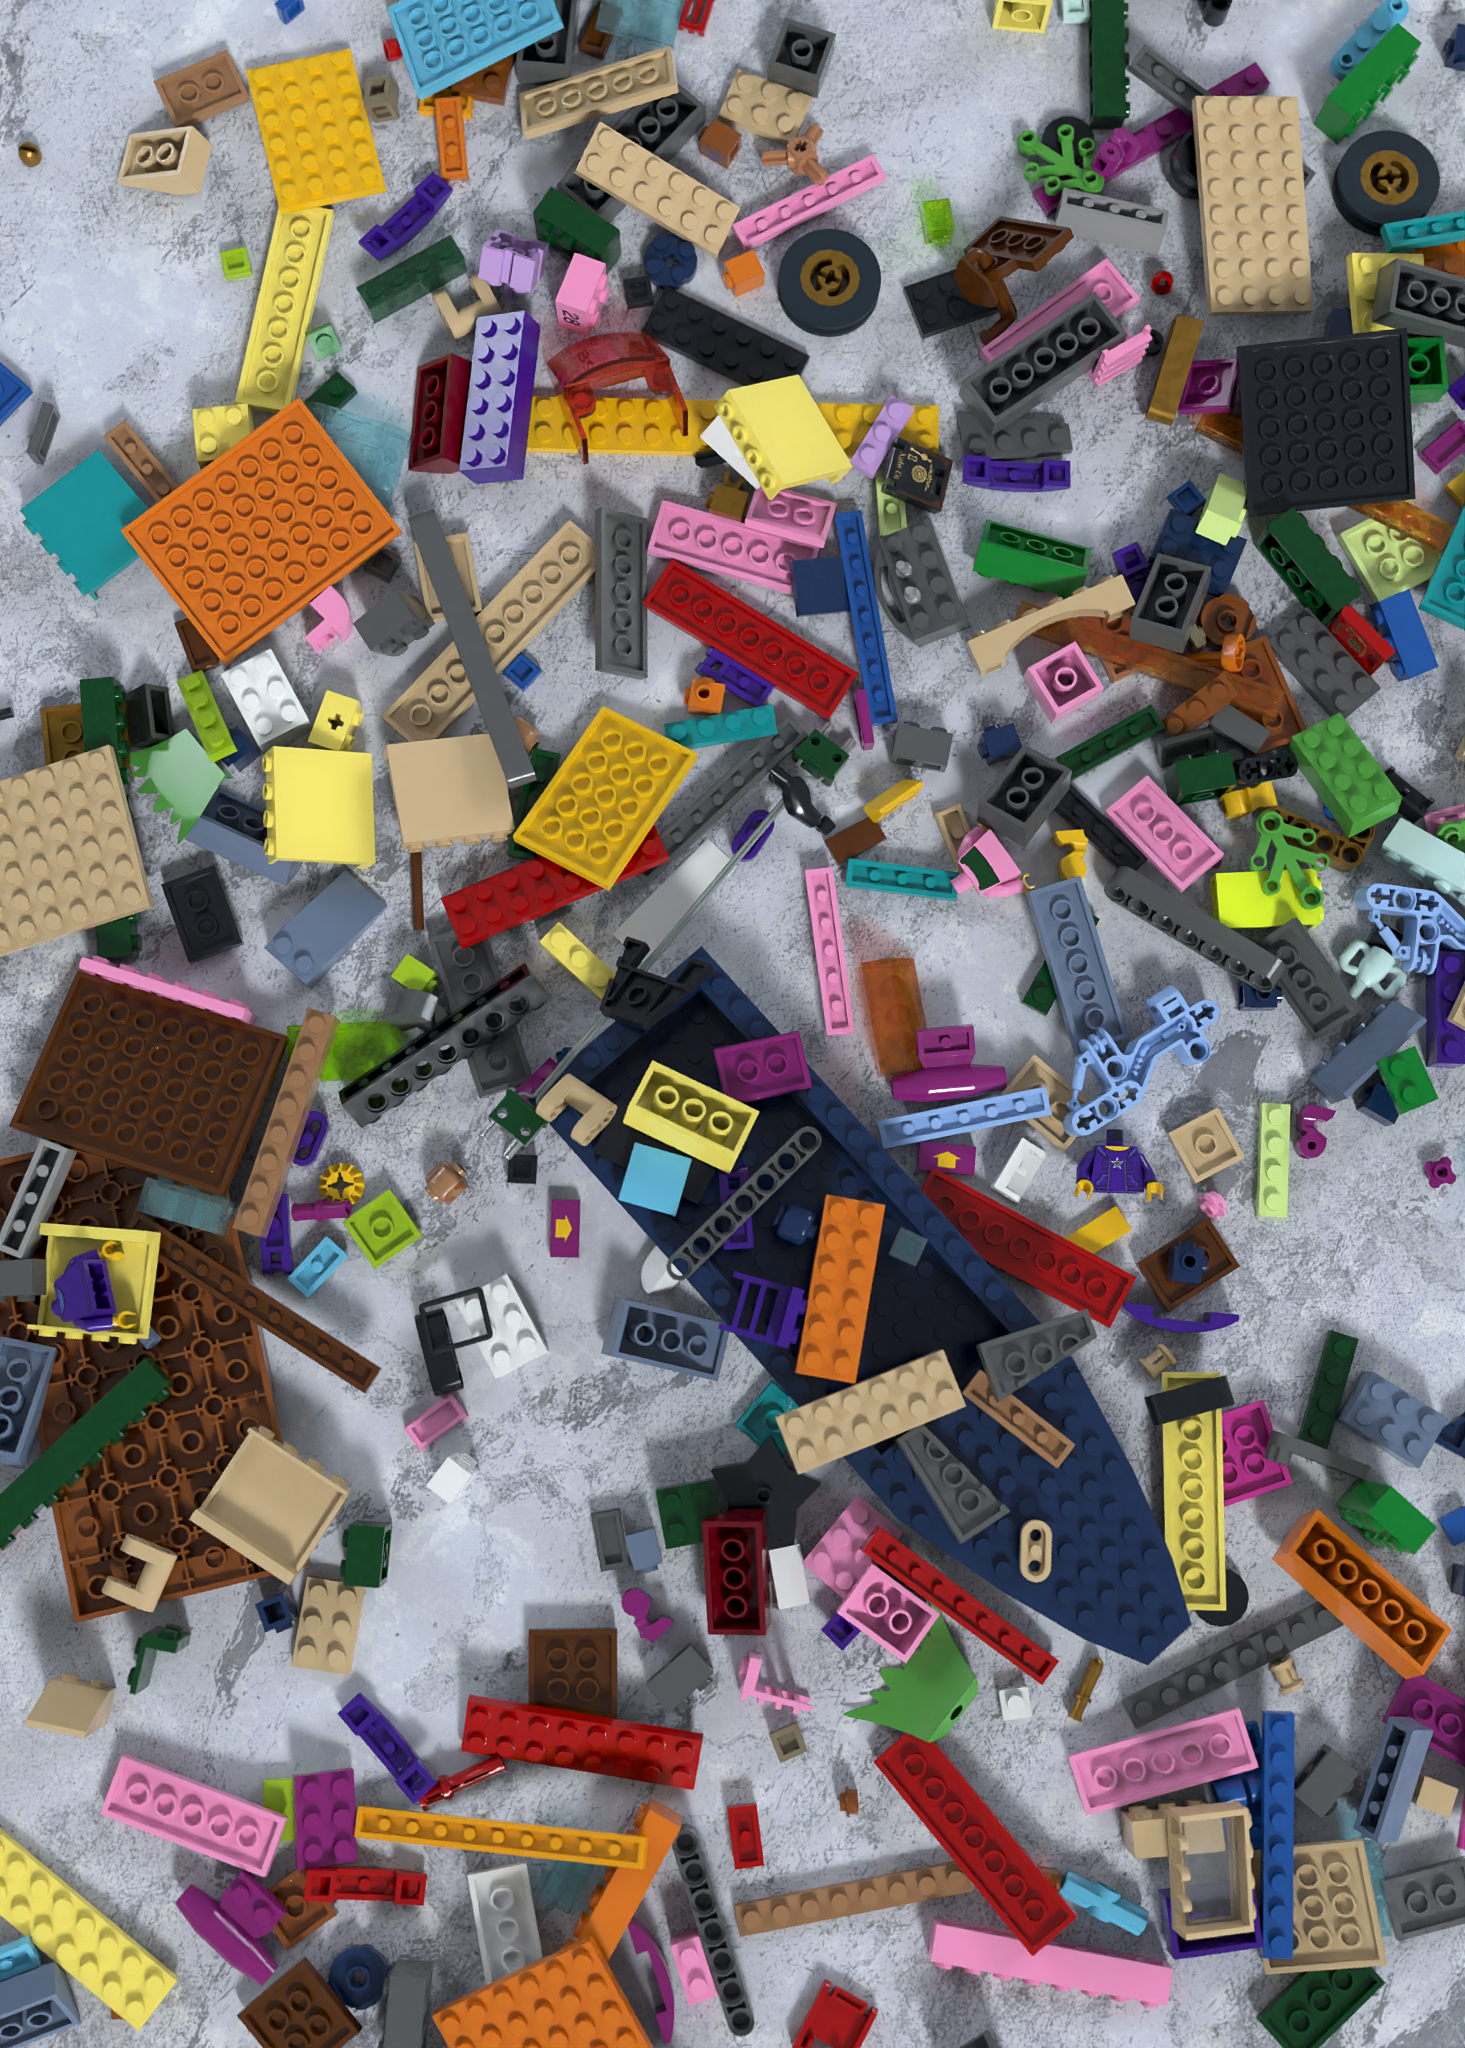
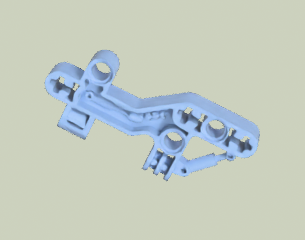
[1354,883,1465,975]
[1063,985,1219,1137]

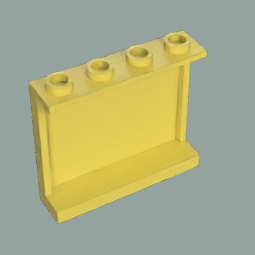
[714,374,853,500]
[262,746,376,869]
[27,1223,161,1344]

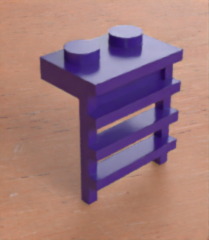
[718,1271,808,1349]

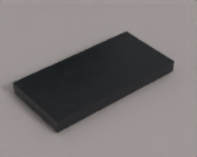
[593,1099,717,1205]

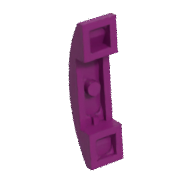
[627,1916,675,2045]

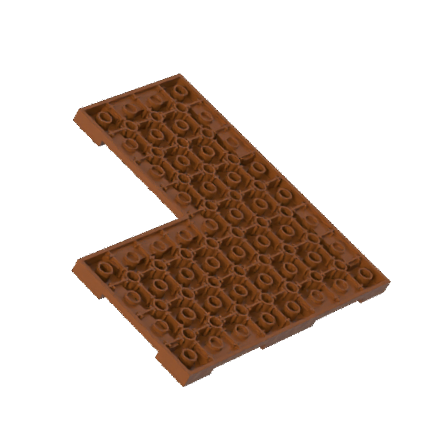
[0,1145,311,1623]

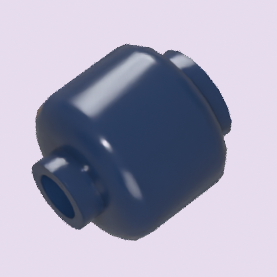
[773,1201,819,1245]

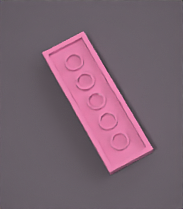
[979,258,1140,364]
[647,500,820,596]
[78,955,257,1025]
[1068,1706,1259,1816]
[100,1754,289,1878]

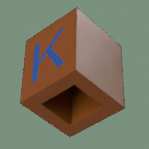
[698,118,742,169]

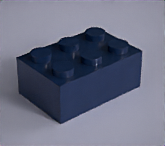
[1147,508,1247,598]

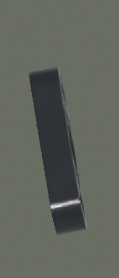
[1232,752,1298,785]

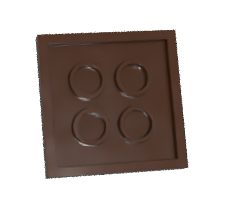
[529,1627,618,1719]
[237,1956,363,2048]

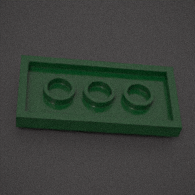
[1256,1967,1385,2048]

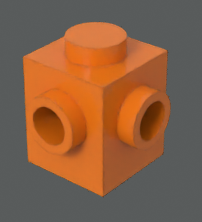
[683,677,725,716]

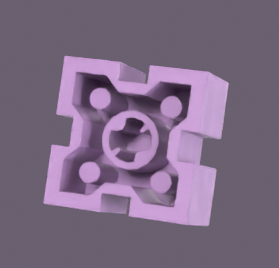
[478,229,549,299]

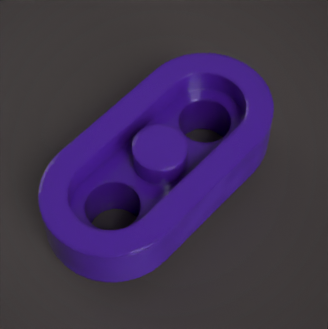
[731,809,774,862]
[293,1111,330,1167]

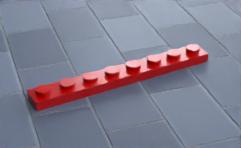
[860,1525,1059,1685]

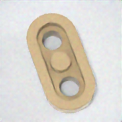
[1019,1520,1052,1582]

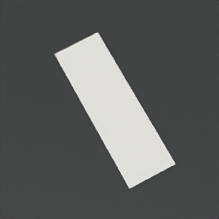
[613,838,738,963]

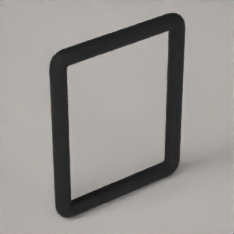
[419,1287,493,1355]

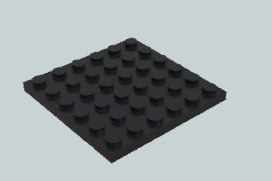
[1236,328,1416,517]

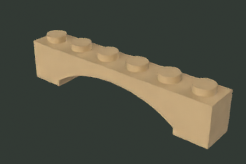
[967,574,1136,678]

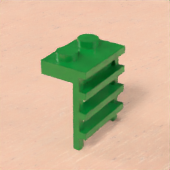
[1375,1046,1439,1115]

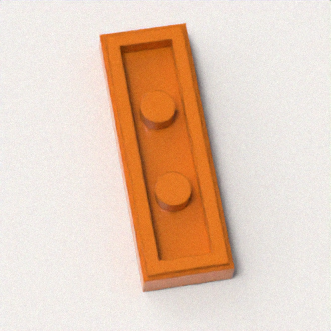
[434,96,469,181]

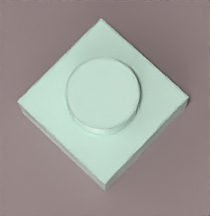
[1061,0,1090,24]

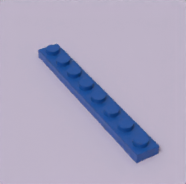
[834,510,898,727]
[1260,1711,1295,1959]

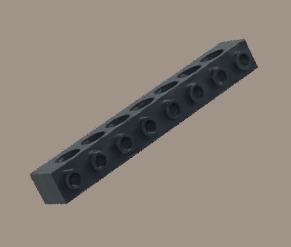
[338,963,549,1128]

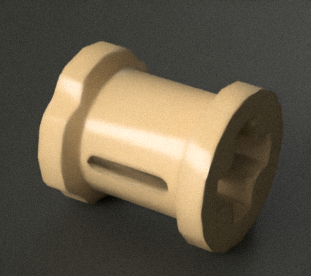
[1138,1343,1177,1381]
[1267,1655,1305,1695]

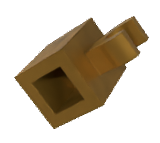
[705,471,749,522]

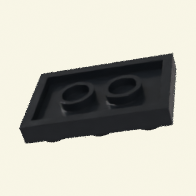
[903,269,998,339]
[161,865,244,964]

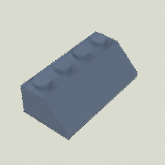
[185,788,303,886]
[1308,1000,1427,1104]
[0,1962,81,2048]

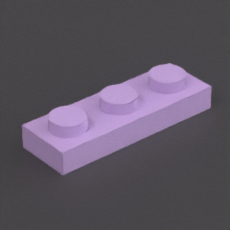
[850,395,915,480]

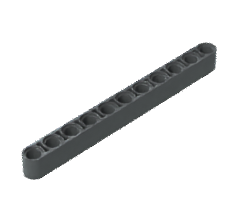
[408,509,537,790]

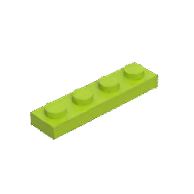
[177,670,237,763]

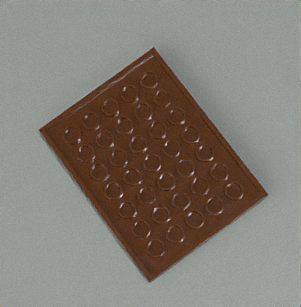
[9,970,290,1198]

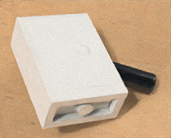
[695,415,760,489]

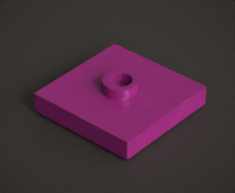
[1178,358,1238,415]

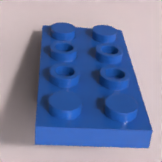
[1210,1720,1262,1851]

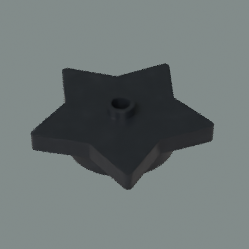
[711,1435,821,1545]

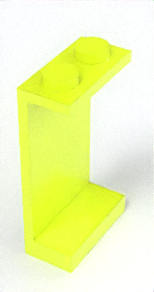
[1210,869,1324,929]

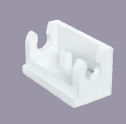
[990,1137,1046,1204]
[768,1544,810,1610]

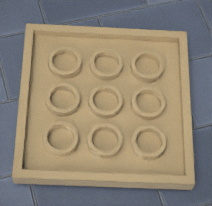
[1251,1838,1387,1975]

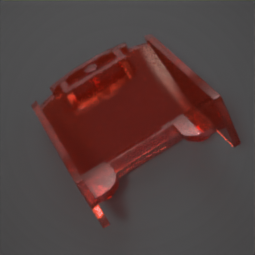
[546,332,688,465]

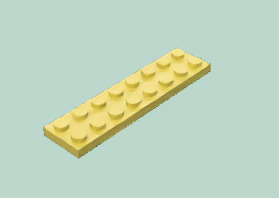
[235,207,335,414]
[1162,1372,1226,1611]
[0,1828,180,2031]

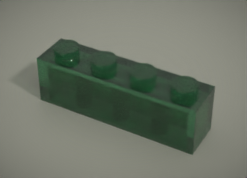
[356,235,467,324]

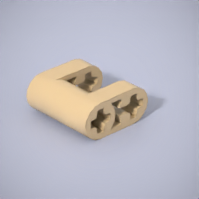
[432,272,503,340]
[536,1073,617,1146]
[101,1534,178,1612]

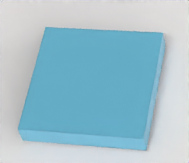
[618,1143,692,1216]

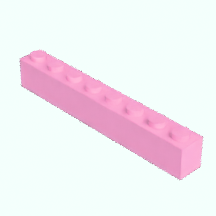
[928,1917,1173,2008]

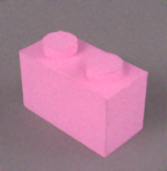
[670,1928,718,2006]

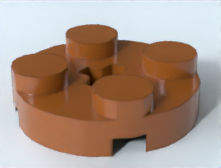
[1199,594,1256,650]

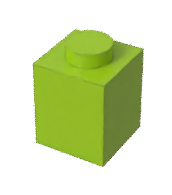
[391,953,438,994]

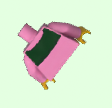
[950,823,1035,898]

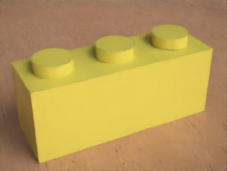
[539,922,615,1003]

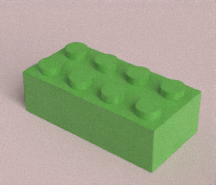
[1288,712,1402,838]

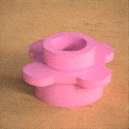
[1197,1191,1227,1220]

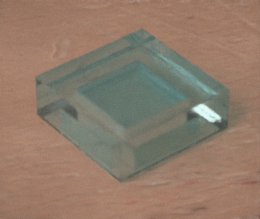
[888,1227,928,1267]

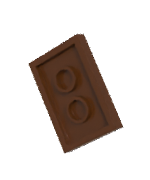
[1135,1218,1240,1312]

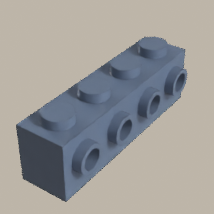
[1353,1717,1434,1843]

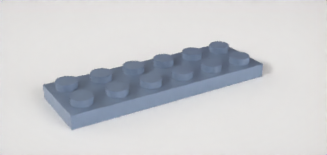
[1025,876,1129,1054]

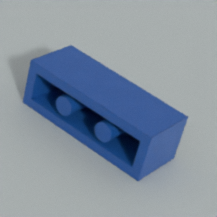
[1369,589,1439,682]

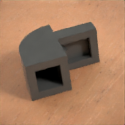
[382,989,451,1032]

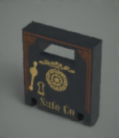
[881,437,953,514]

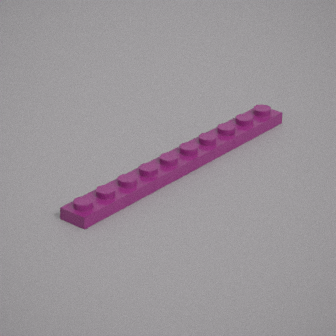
[1033,62,1270,217]

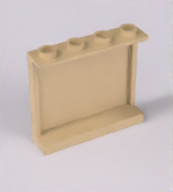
[383,733,515,853]
[189,1425,353,1585]

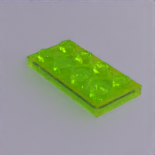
[287,1021,403,1082]

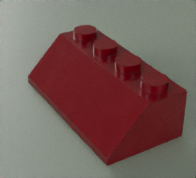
[408,353,472,474]
[702,1509,771,1636]

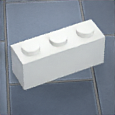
[426,1452,480,1504]

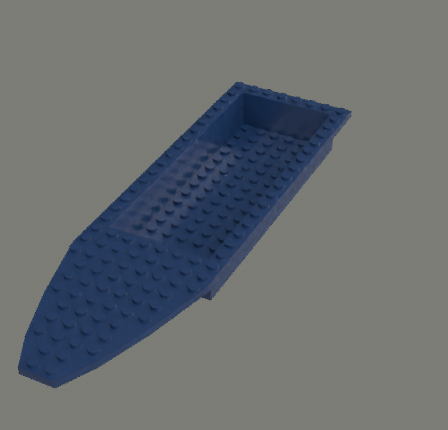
[527,946,1191,1665]

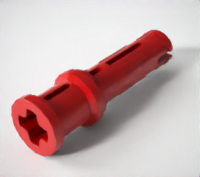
[419,1755,506,1812]

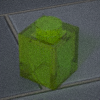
[920,198,954,245]

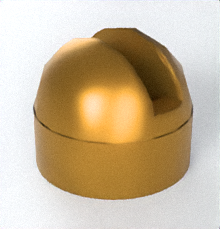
[18,142,42,167]

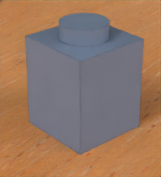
[625,1526,663,1574]

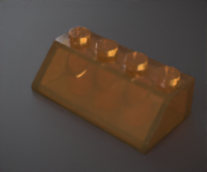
[858,958,927,1078]

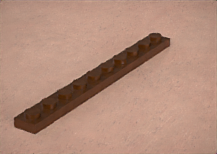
[126,1211,382,1393]

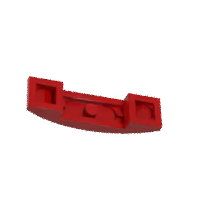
[303,1866,427,1906]

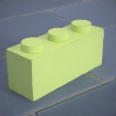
[1195,473,1247,546]

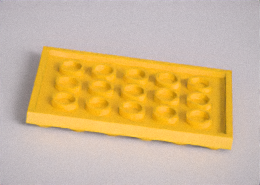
[246,48,387,215]
[513,706,698,891]

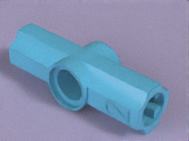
[1058,1868,1149,1936]

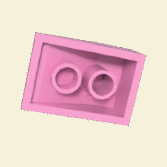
[836,1563,940,1663]

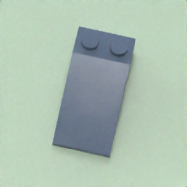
[264,870,387,990]
[601,1297,729,1381]
[0,1336,57,1470]

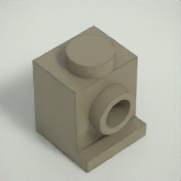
[363,74,400,123]

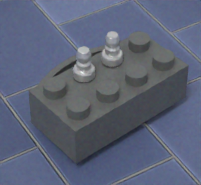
[874,518,971,647]

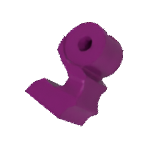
[1091,126,1143,176]
[1294,1104,1336,1159]
[621,1587,674,1643]

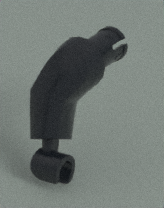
[768,766,836,835]

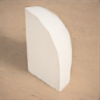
[641,1246,682,1296]

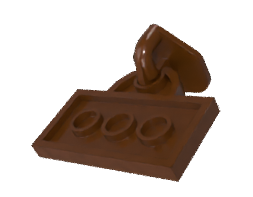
[954,216,1074,346]

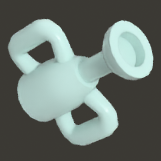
[1338,939,1407,1003]

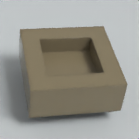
[1186,624,1207,653]
[769,1721,807,1763]

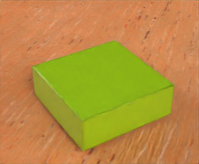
[220,246,253,281]

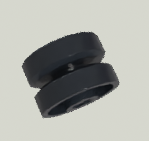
[1165,129,1199,199]

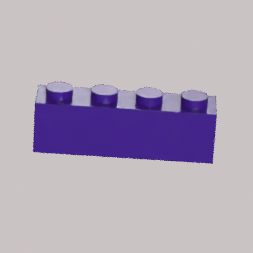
[1426,951,1465,1068]

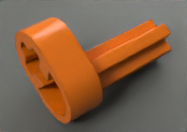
[1183,634,1245,672]

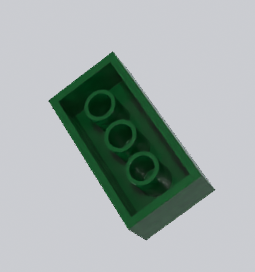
[1254,507,1363,627]

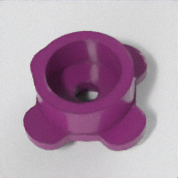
[1424,1157,1456,1188]

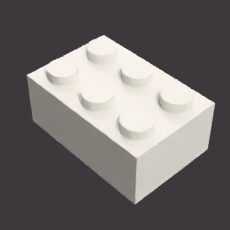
[221,648,313,754]
[455,1274,549,1379]

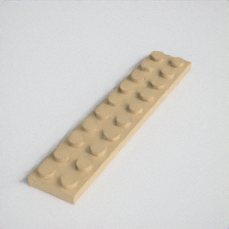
[381,519,595,742]

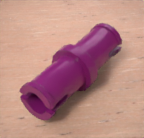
[291,1199,352,1222]

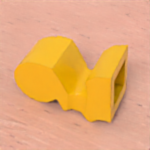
[1220,781,1278,819]
[1052,829,1088,881]

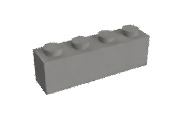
[1054,188,1169,254]
[0,1138,77,1259]

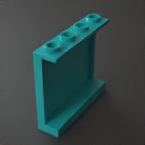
[20,449,148,601]

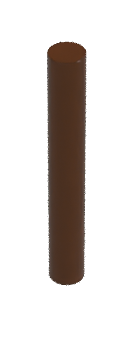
[410,851,424,931]

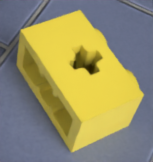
[308,690,364,752]

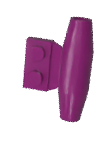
[891,1024,1007,1102]
[174,1870,289,1986]

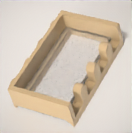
[1166,1800,1256,1940]

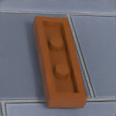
[1161,671,1242,738]

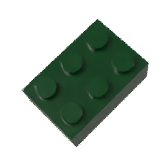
[533,187,621,275]

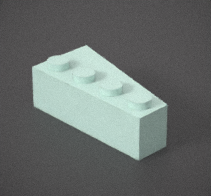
[1380,818,1465,911]

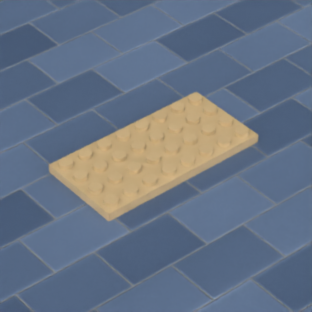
[1192,96,1314,316]

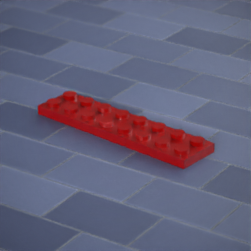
[642,559,859,721]
[441,825,670,949]
[921,1167,1136,1328]
[461,1695,703,1790]
[874,1733,1078,1957]

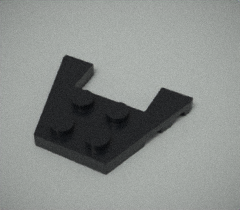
[599,936,715,1031]

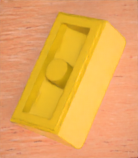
[863,779,923,823]

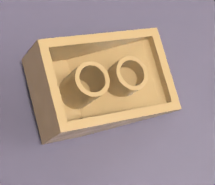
[117,126,212,195]
[25,1672,116,1738]

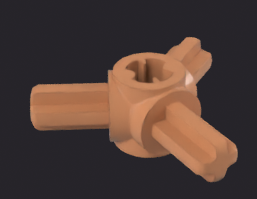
[761,123,828,186]

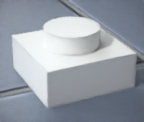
[997,1685,1032,1721]

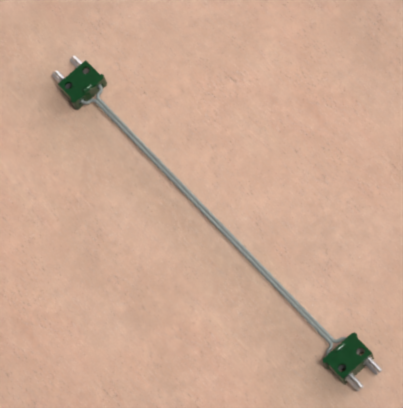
[479,721,856,1160]

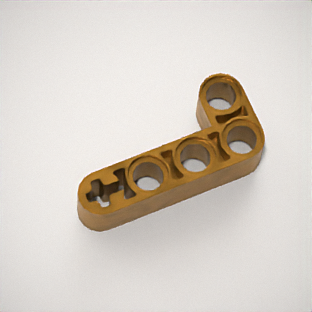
[1145,313,1204,426]
[1262,806,1375,873]

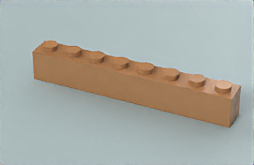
[232,1008,341,1238]

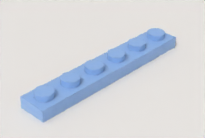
[877,1086,1052,1149]

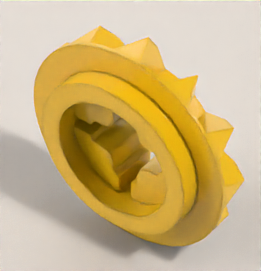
[318,1163,365,1206]

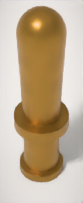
[1068,1657,1104,1722]

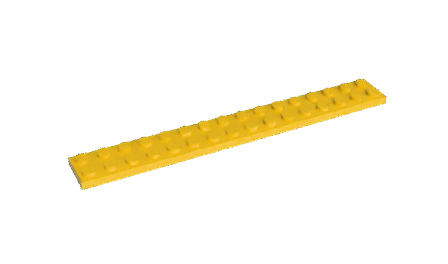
[526,396,939,460]

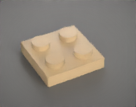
[1166,1107,1245,1184]

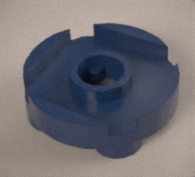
[643,234,697,290]
[328,1943,389,2010]

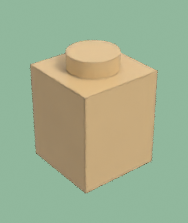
[1411,1772,1459,1818]

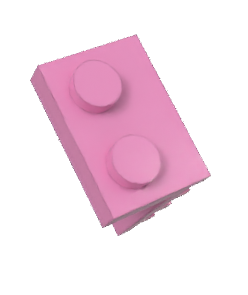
[1087,324,1152,388]
[738,1650,813,1715]

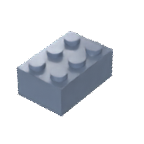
[1336,1371,1448,1468]

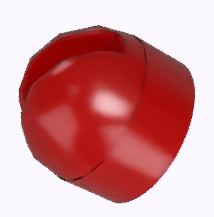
[383,38,403,62]
[1151,270,1173,295]

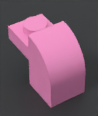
[304,585,353,654]

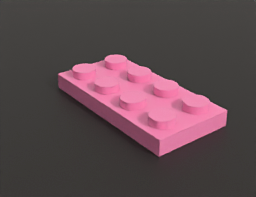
[1105,775,1224,893]

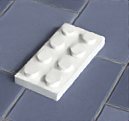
[467,1861,544,1985]

